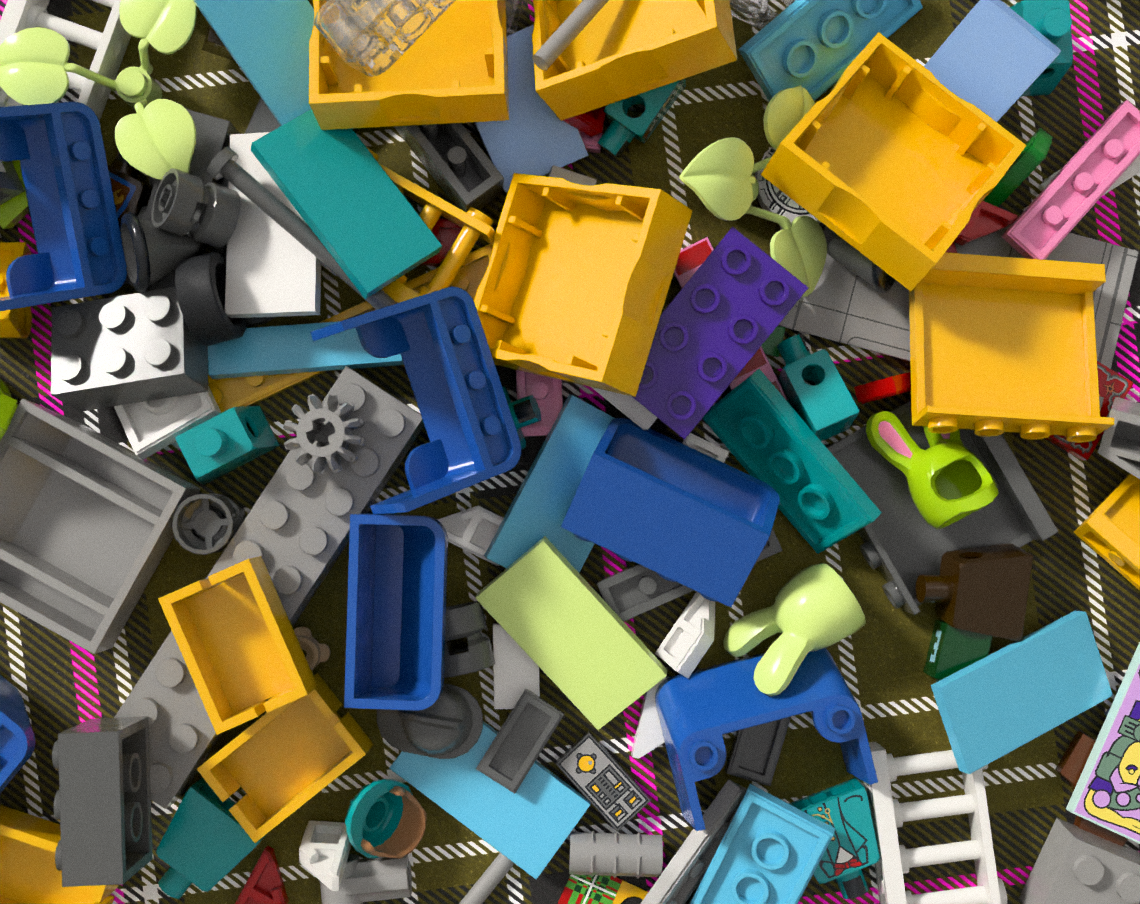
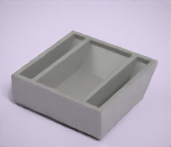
[0,398,200,654]

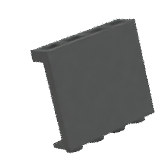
[826,399,1059,615]

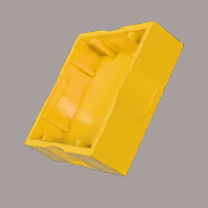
[309,0,509,130]
[532,0,737,121]
[761,32,1027,292]
[474,173,693,397]

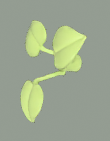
[0,0,197,180]
[679,85,827,297]

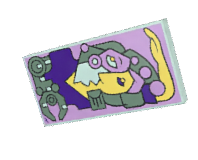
[1066,642,1140,844]

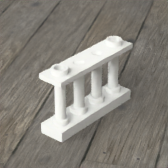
[0,0,131,128]
[863,742,1007,904]

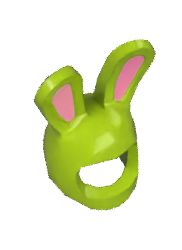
[866,411,999,530]

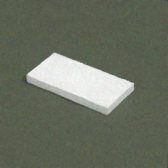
[225,132,321,318]

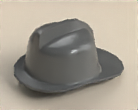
[377,684,483,759]

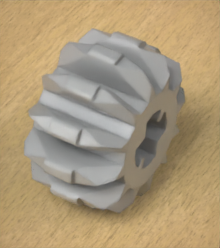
[283,393,366,474]

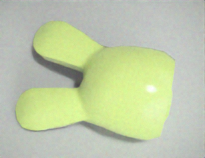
[723,563,866,696]

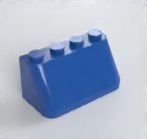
[561,418,780,607]
[344,513,448,711]

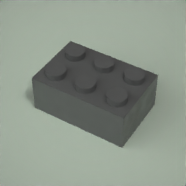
[51,286,208,412]
[52,716,153,887]

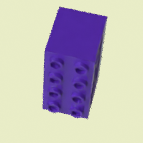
[632,226,808,439]

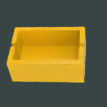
[158,556,318,735]
[197,673,374,843]
[0,805,119,904]

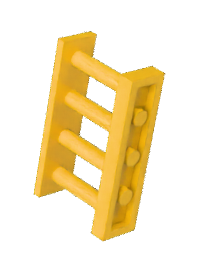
[366,147,495,304]

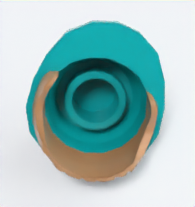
[345,779,427,859]

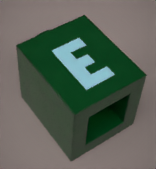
[923,620,992,682]

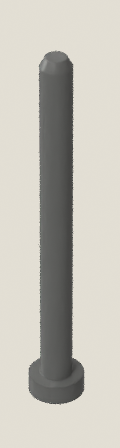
[207,146,395,310]

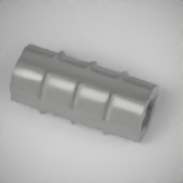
[569,831,663,879]

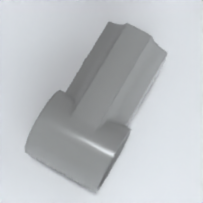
[320,854,412,904]

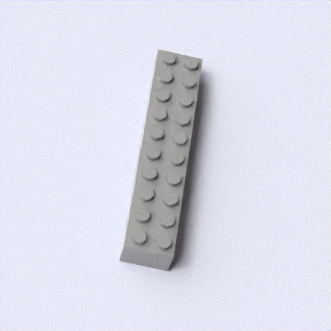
[114,366,425,809]

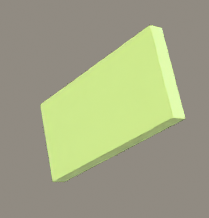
[475,536,667,730]

